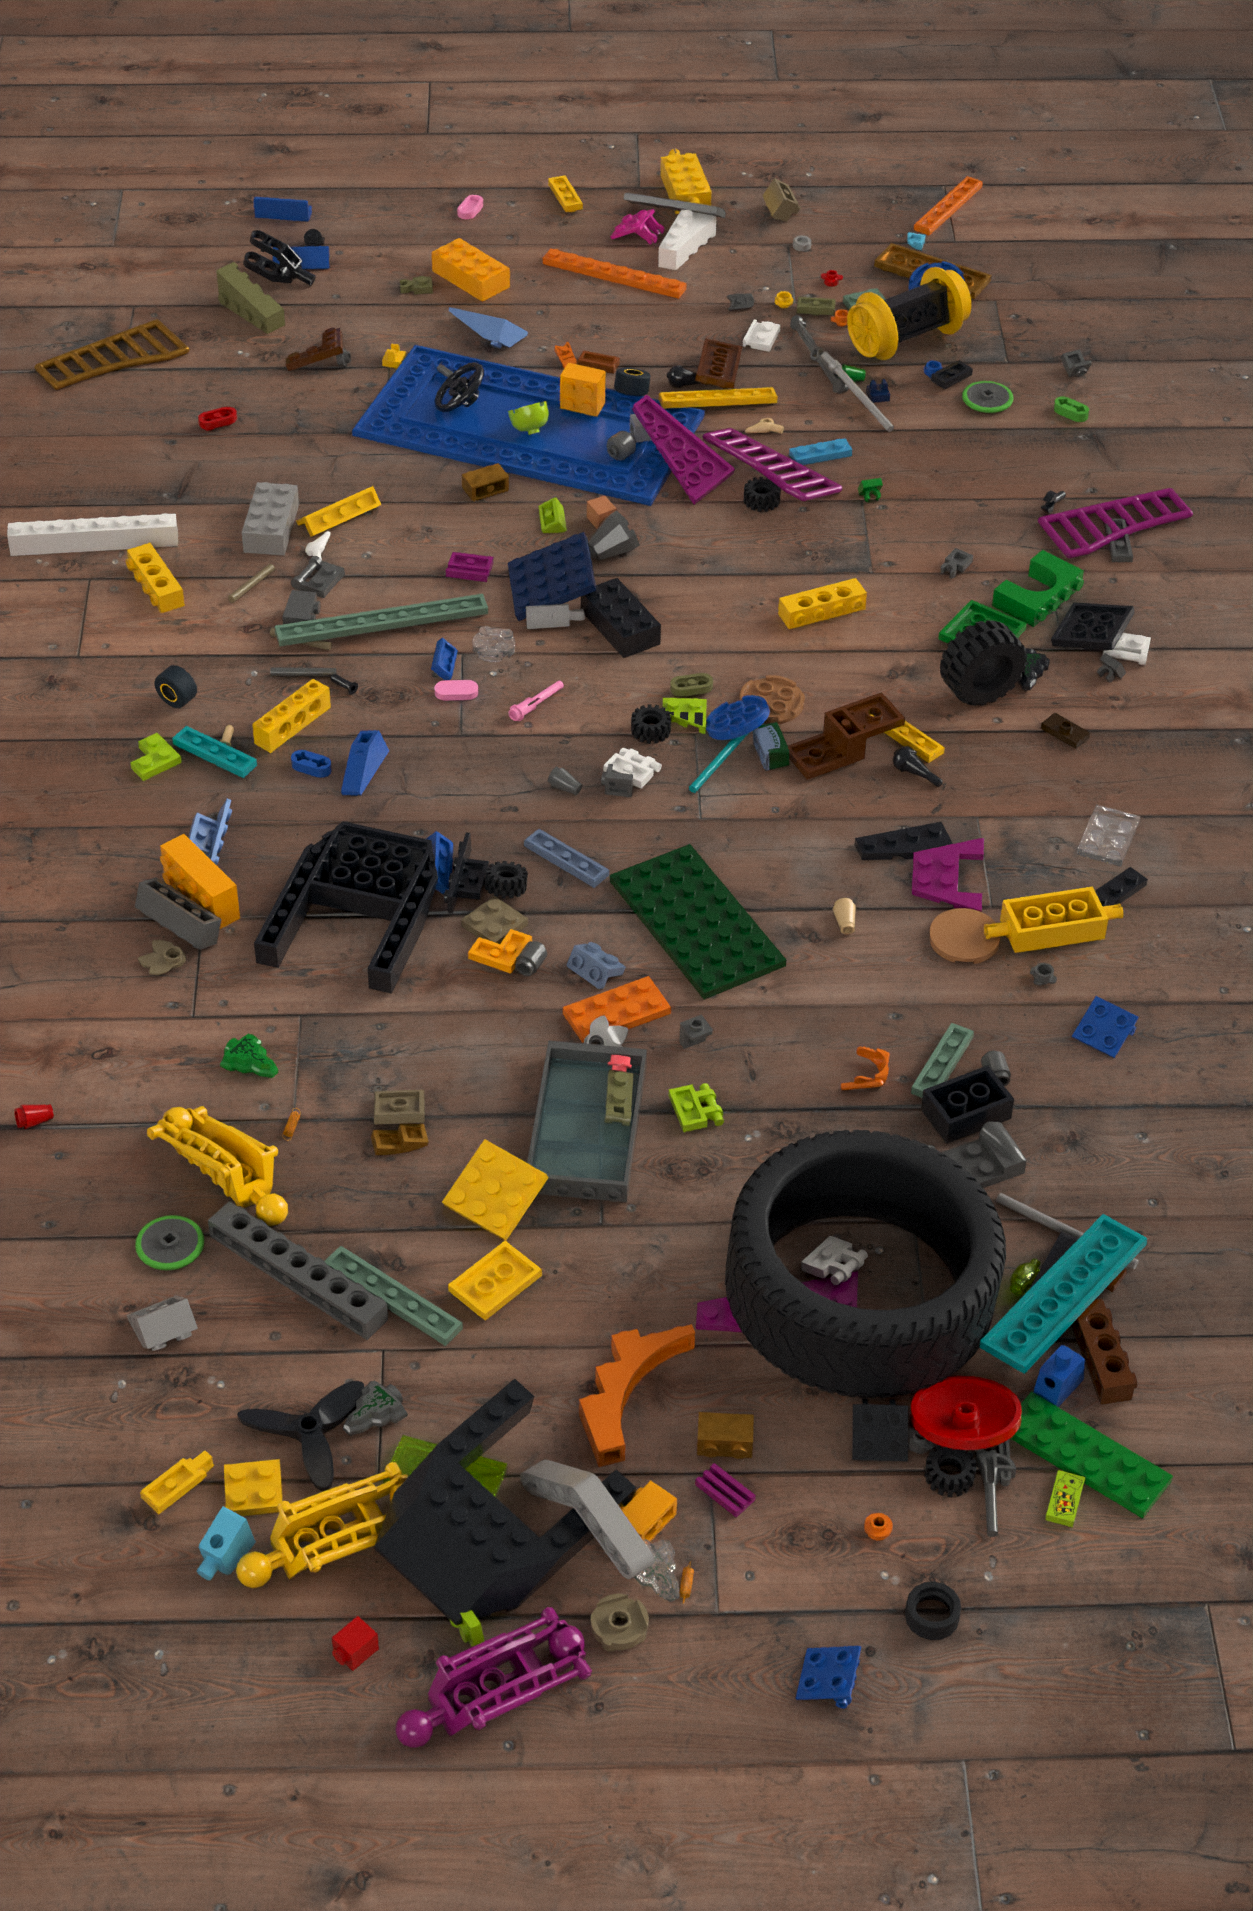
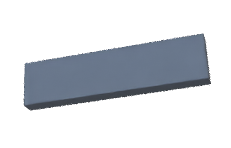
[524,829,609,888]

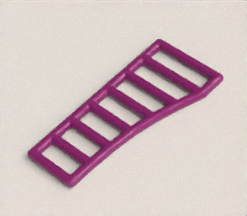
[702,428,843,502]
[1038,488,1193,559]

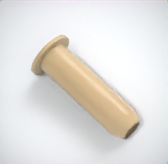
[220,725,234,747]

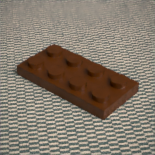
[695,338,743,389]

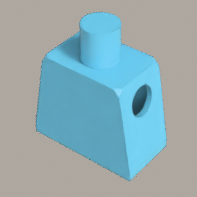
[197,1506,256,1581]

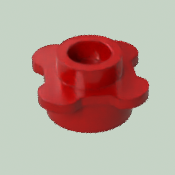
[821,270,843,287]

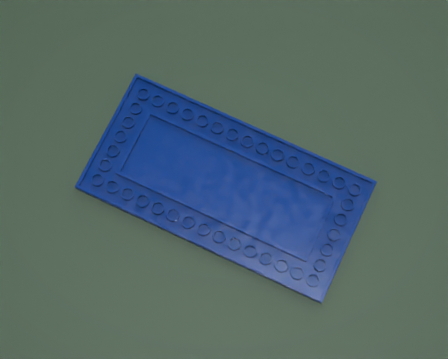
[352,345,705,506]

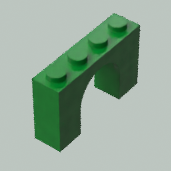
[992,550,1084,627]

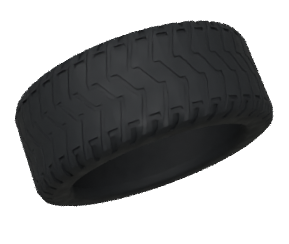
[725,1130,1006,1399]

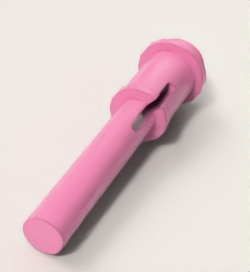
[508,680,564,721]

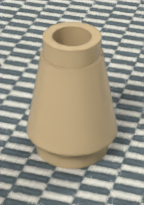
[833,898,856,934]

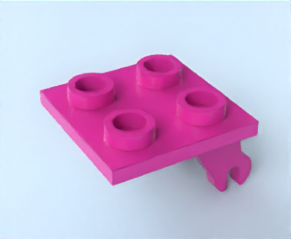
[610,209,665,245]

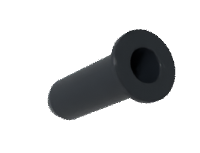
[330,674,358,695]

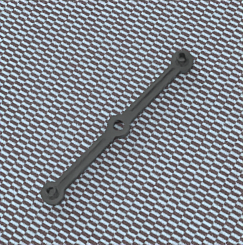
[790,315,849,394]

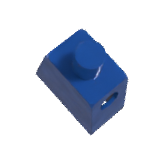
[1033,1345,1085,1407]

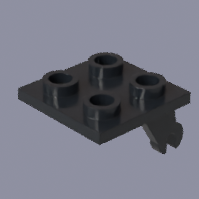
[852,1398,908,1462]

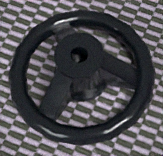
[434,362,484,412]

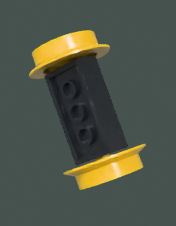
[847,267,972,360]

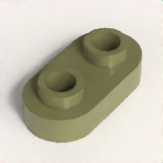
[670,673,713,697]

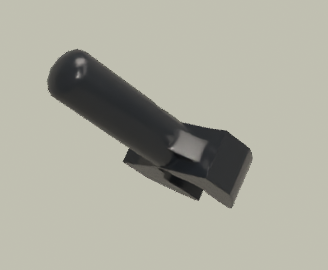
[1041,490,1066,513]

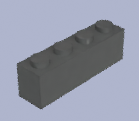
[135,877,221,949]

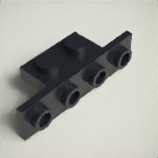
[444,832,489,914]

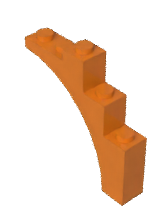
[579,1324,695,1467]

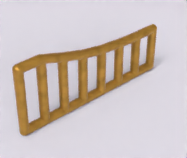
[34,319,190,390]

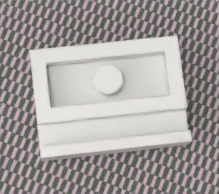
[743,320,780,352]

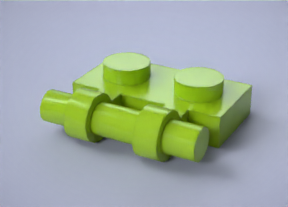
[668,1083,724,1132]

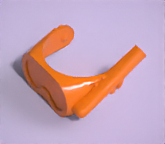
[841,1046,890,1090]

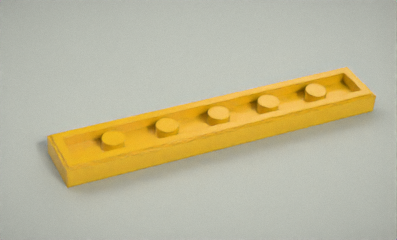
[658,387,778,409]

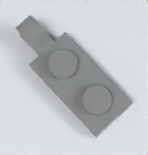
[525,604,585,629]

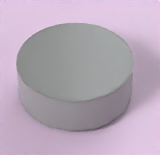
[793,235,811,251]

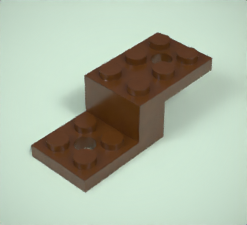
[788,692,905,780]

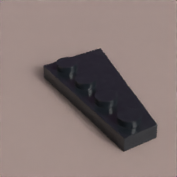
[854,822,953,860]

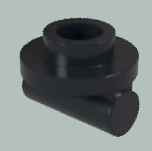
[304,229,325,246]

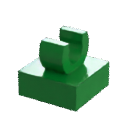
[858,478,883,502]

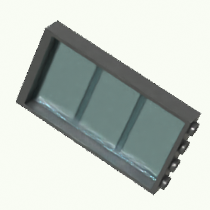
[527,1040,647,1202]

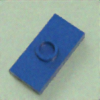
[431,638,458,680]

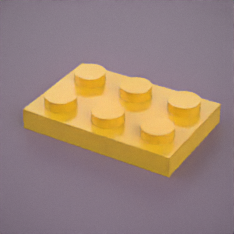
[448,1241,542,1321]

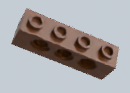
[1071,1298,1137,1405]

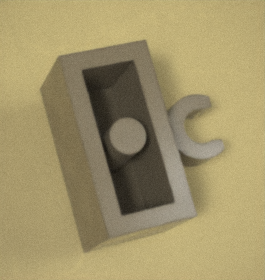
[762,178,801,222]

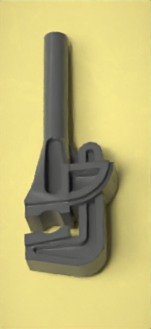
[975,1439,1016,1537]

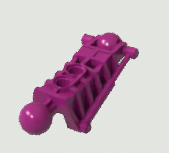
[395,1607,592,1748]

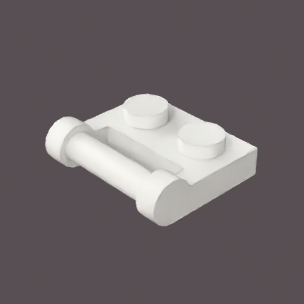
[1103,633,1151,665]

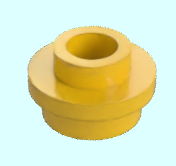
[774,291,793,308]

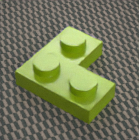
[131,733,182,781]

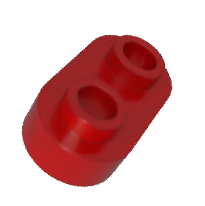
[198,407,237,431]

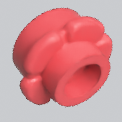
[607,1055,632,1072]

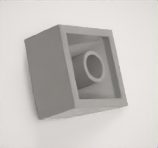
[127,1295,198,1351]

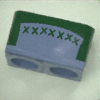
[753,722,789,771]

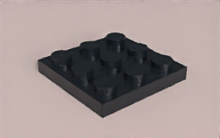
[1051,602,1135,651]

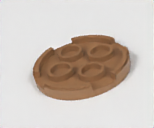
[739,675,805,724]
[929,908,1001,964]

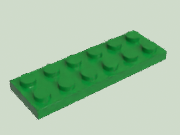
[1010,1391,1173,1519]

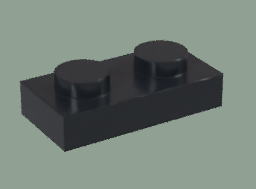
[931,360,973,389]

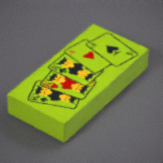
[1045,1470,1085,1528]

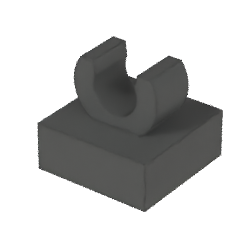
[1097,653,1126,683]

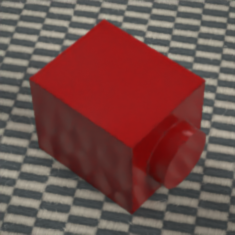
[332,1616,379,1671]

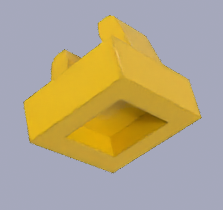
[382,343,406,368]

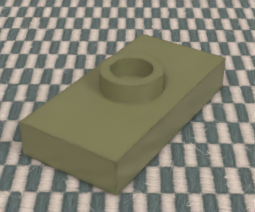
[797,297,836,316]

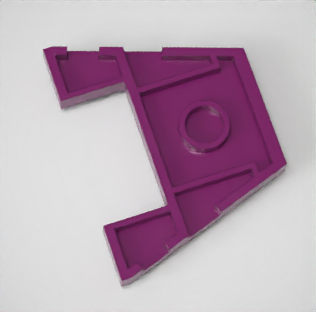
[912,838,984,912]

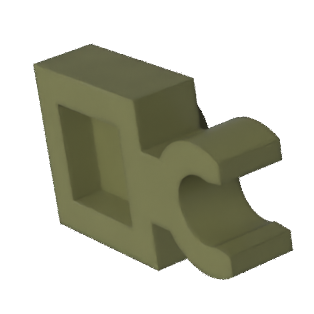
[400,276,433,294]

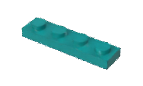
[172,726,257,778]

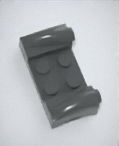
[928,1121,1027,1188]

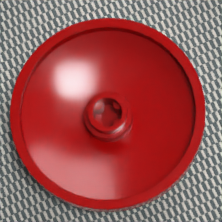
[911,1376,1022,1450]

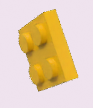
[224,1459,283,1516]

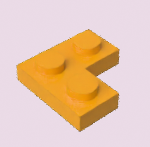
[468,929,532,974]

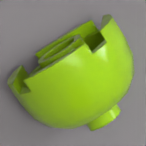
[508,401,549,435]

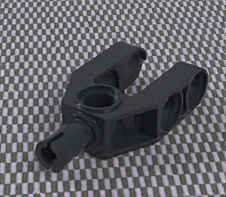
[243,230,316,286]

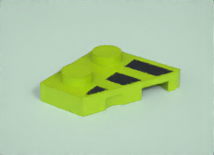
[663,698,707,734]

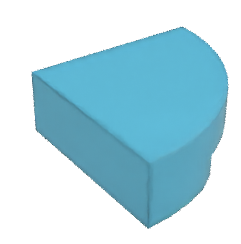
[907,232,926,250]

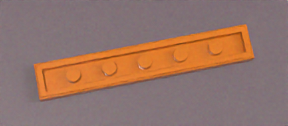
[914,176,983,236]

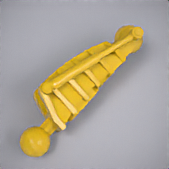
[147,1106,288,1226]
[236,1462,408,1588]

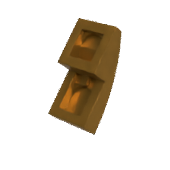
[371,1123,429,1155]

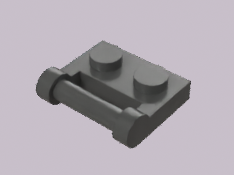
[291,556,345,598]

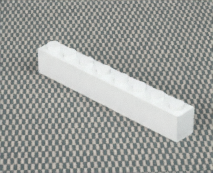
[7,513,178,556]

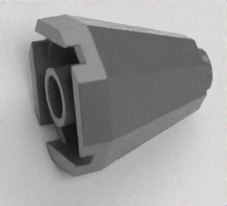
[588,510,640,561]

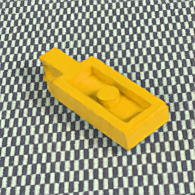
[140,1451,214,1514]

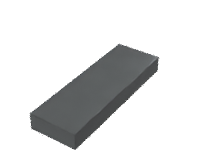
[1104,519,1133,562]

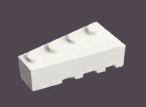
[658,209,716,270]

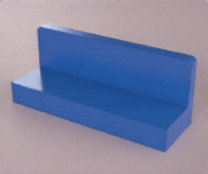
[253,197,312,222]
[273,246,330,270]
[426,831,453,895]

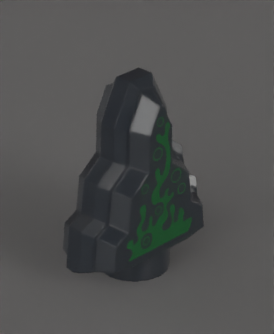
[1017,648,1050,692]

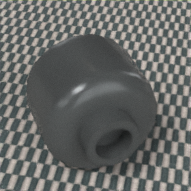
[607,431,636,461]

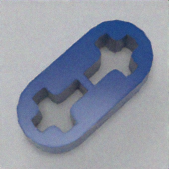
[291,750,332,778]

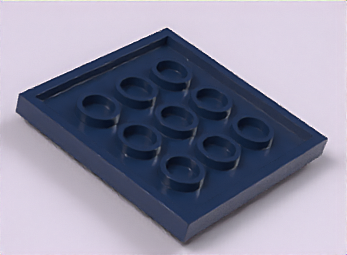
[508,532,597,621]

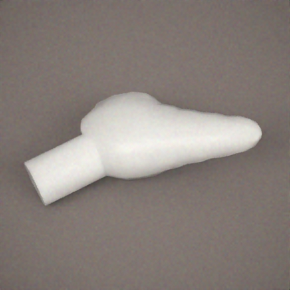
[305,531,330,560]

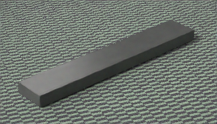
[623,192,726,218]

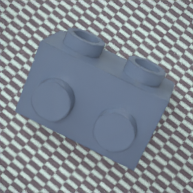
[567,942,626,989]

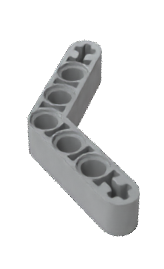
[520,1459,654,1579]

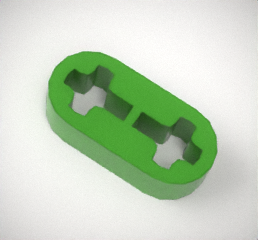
[1054,396,1089,422]

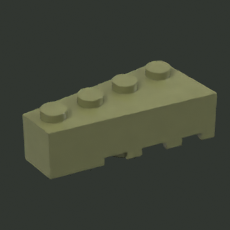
[216,262,285,334]

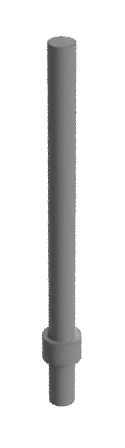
[821,352,894,432]
[996,1193,1139,1269]

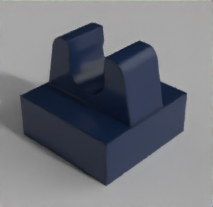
[866,379,890,403]

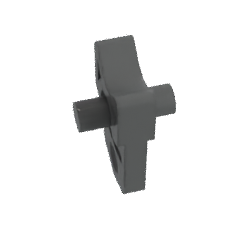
[727,293,755,311]

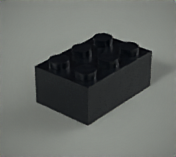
[921,1065,1014,1144]

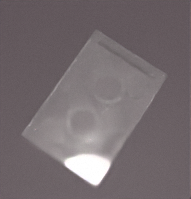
[1077,804,1141,867]

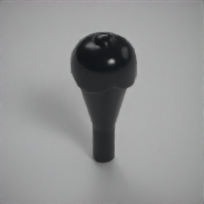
[666,365,712,388]
[893,746,943,787]

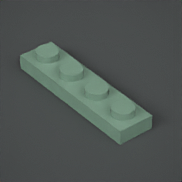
[911,1023,974,1098]

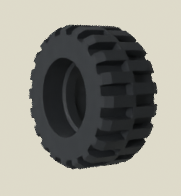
[940,620,1027,706]

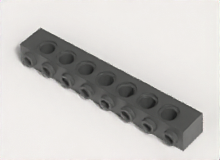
[208,1201,388,1340]

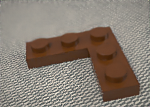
[286,327,343,371]

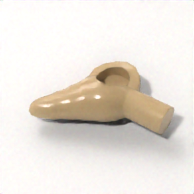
[745,418,784,434]

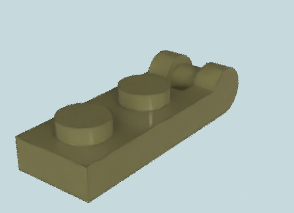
[604,1070,633,1127]

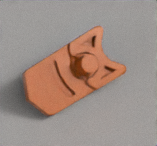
[554,342,577,369]

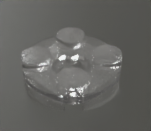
[472,626,516,662]

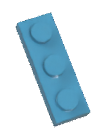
[789,438,852,465]

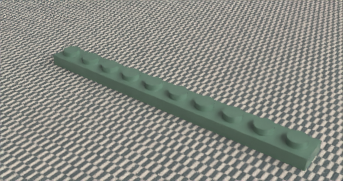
[275,594,488,647]

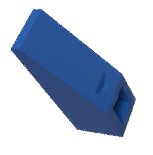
[341,730,389,796]

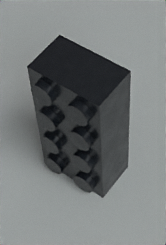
[581,578,661,658]

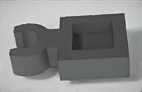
[940,548,974,579]

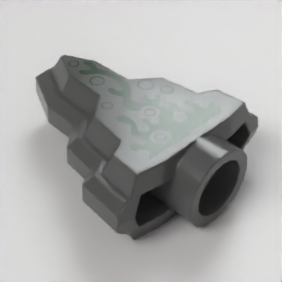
[343,1380,408,1436]

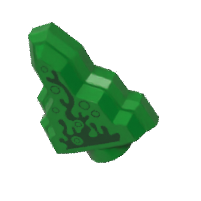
[220,1033,278,1078]

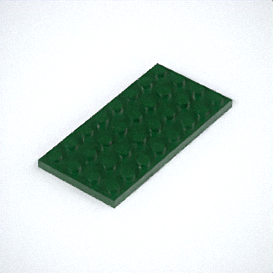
[610,844,787,1000]

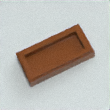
[577,351,620,374]

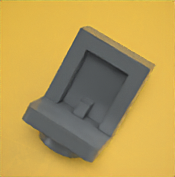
[1060,349,1092,377]
[679,1015,713,1049]

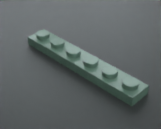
[324,1246,463,1346]

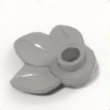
[583,1016,628,1047]

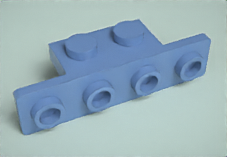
[188,798,232,865]

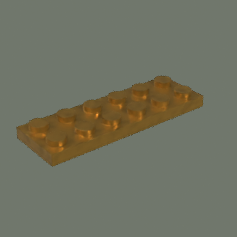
[874,243,991,299]

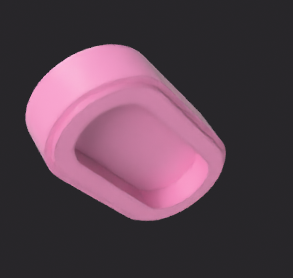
[457,195,483,220]
[434,680,478,701]

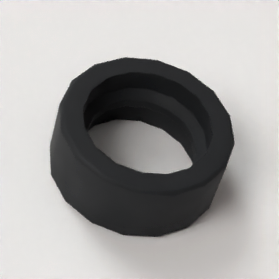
[905,1581,961,1640]

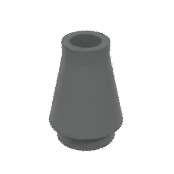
[548,767,583,796]

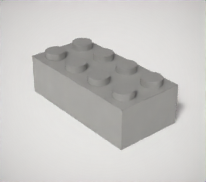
[242,482,299,556]

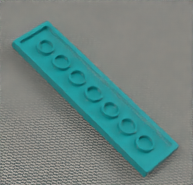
[980,1214,1147,1374]

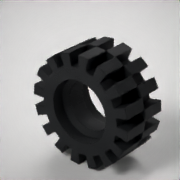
[744,477,781,512]
[631,704,671,744]
[485,861,528,898]
[925,1445,976,1497]

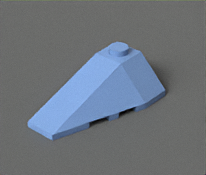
[448,307,528,349]

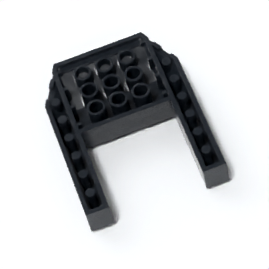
[254,821,438,994]
[374,1378,637,1626]

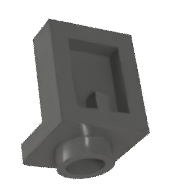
[601,764,633,797]

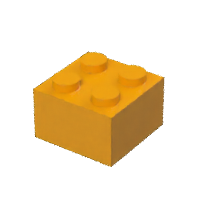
[560,363,605,417]

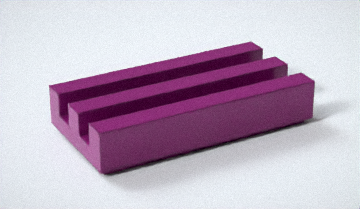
[695,1463,755,1518]

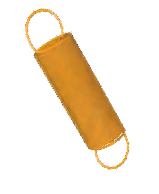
[282,1108,301,1141]
[679,1561,694,1603]

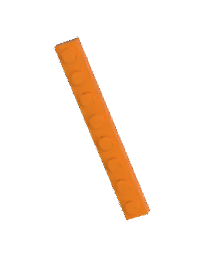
[543,248,687,299]

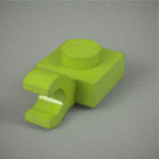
[450,1610,484,1647]

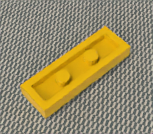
[548,175,583,212]

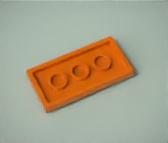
[562,976,671,1043]

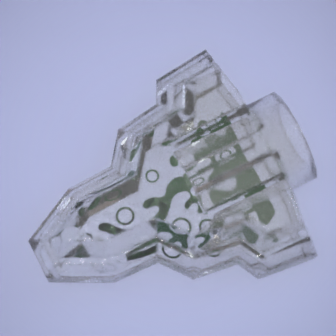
[633,1539,679,1602]

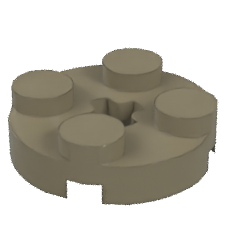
[591,1593,649,1652]

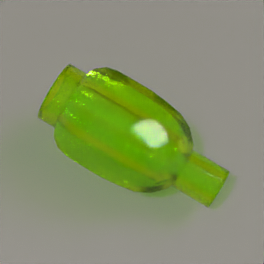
[1010,1258,1041,1296]

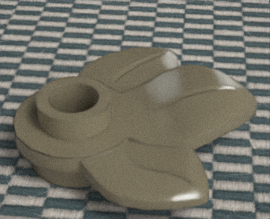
[138,940,186,975]

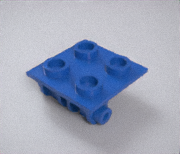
[1072,996,1139,1058]
[796,1646,861,1708]

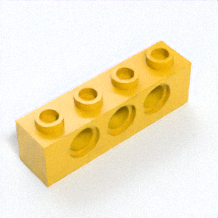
[126,543,185,613]
[778,578,867,629]
[252,679,331,753]

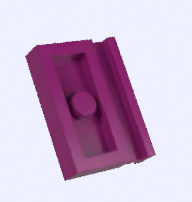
[446,552,494,582]

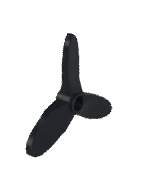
[237,1381,364,1491]

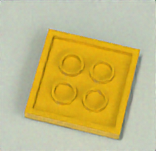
[442,1139,549,1241]

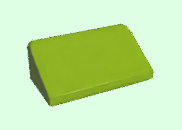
[538,497,567,533]

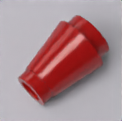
[14,1104,54,1129]

